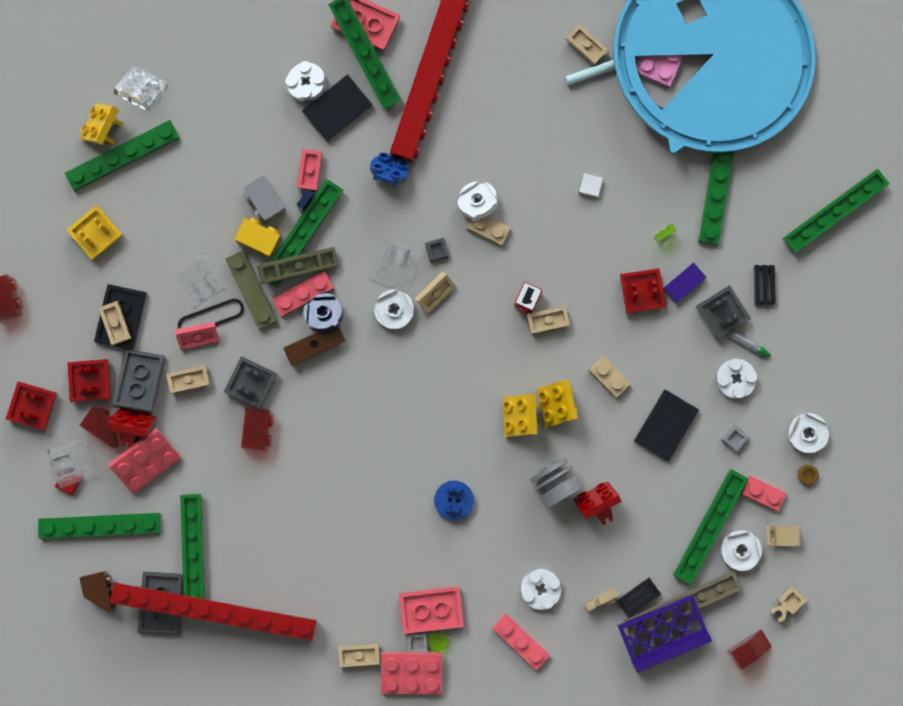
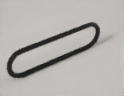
[177,298,244,329]

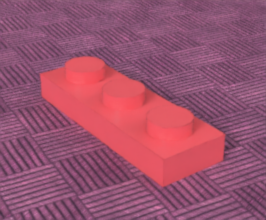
[272,271,334,317]
[492,613,550,671]

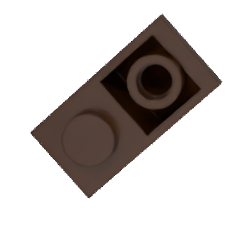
[79,571,117,612]

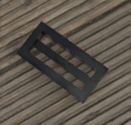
[754,265,776,305]
[616,577,661,617]

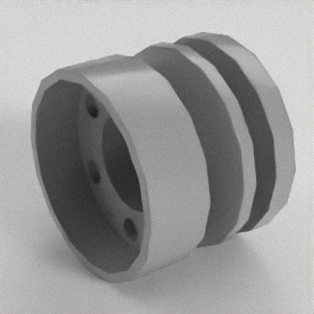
[529,457,583,508]

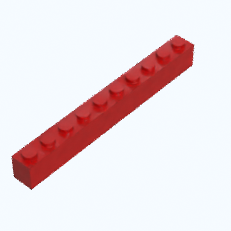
[390,0,470,163]
[110,582,317,641]

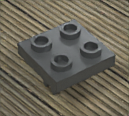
[695,285,751,340]
[224,356,277,409]

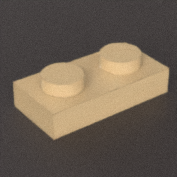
[566,24,608,66]
[467,216,511,246]
[414,271,456,313]
[98,301,132,346]
[527,306,570,334]
[588,356,630,398]
[166,365,210,394]
[338,644,380,667]

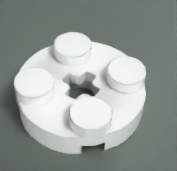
[286,61,326,102]
[458,182,498,221]
[374,290,414,330]
[716,359,757,399]
[788,413,829,453]
[721,530,762,571]
[521,569,561,610]

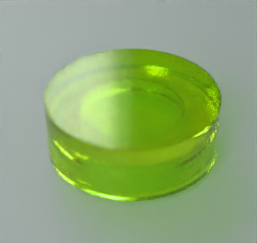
[428,631,448,652]

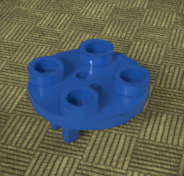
[370,152,409,188]
[434,480,474,520]

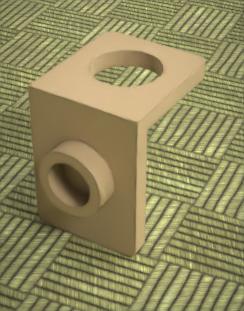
[766,526,801,546]

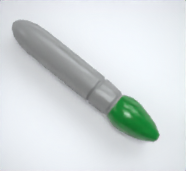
[727,331,771,358]

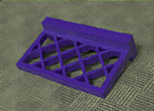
[617,594,712,673]

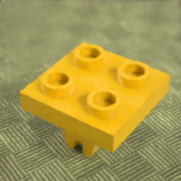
[79,103,123,145]
[67,205,123,261]
[536,379,578,427]
[502,394,540,437]

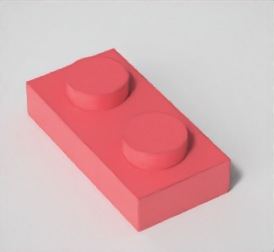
[297,149,322,192]
[175,322,219,350]
[741,476,787,511]

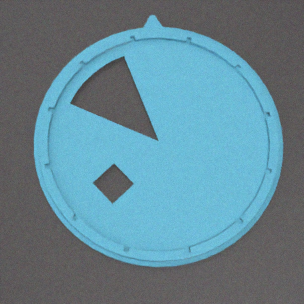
[613,0,816,154]

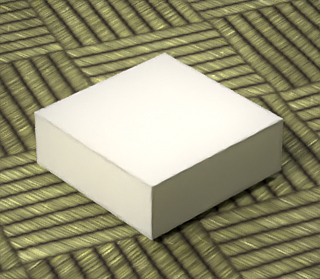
[579,173,603,198]

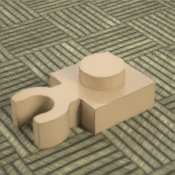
[769,586,807,622]
[584,588,619,611]

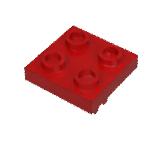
[619,268,666,314]
[67,359,111,403]
[5,381,57,431]
[106,409,157,448]
[573,482,622,525]

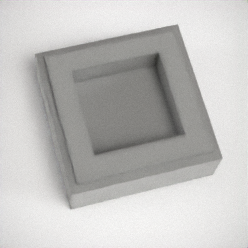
[721,425,750,453]
[407,633,428,652]

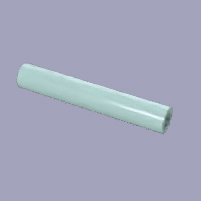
[565,60,615,86]

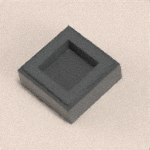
[425,238,449,263]

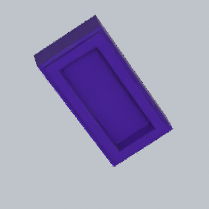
[663,262,706,303]

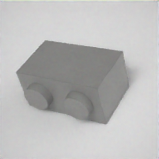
[243,175,286,224]

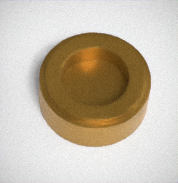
[797,465,819,485]

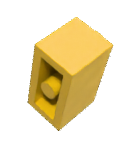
[234,217,282,259]

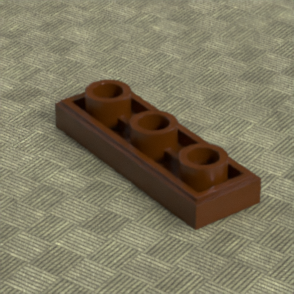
[283,327,346,366]

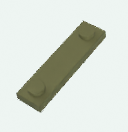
[257,247,339,284]
[225,250,277,330]

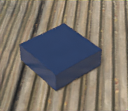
[297,190,315,213]

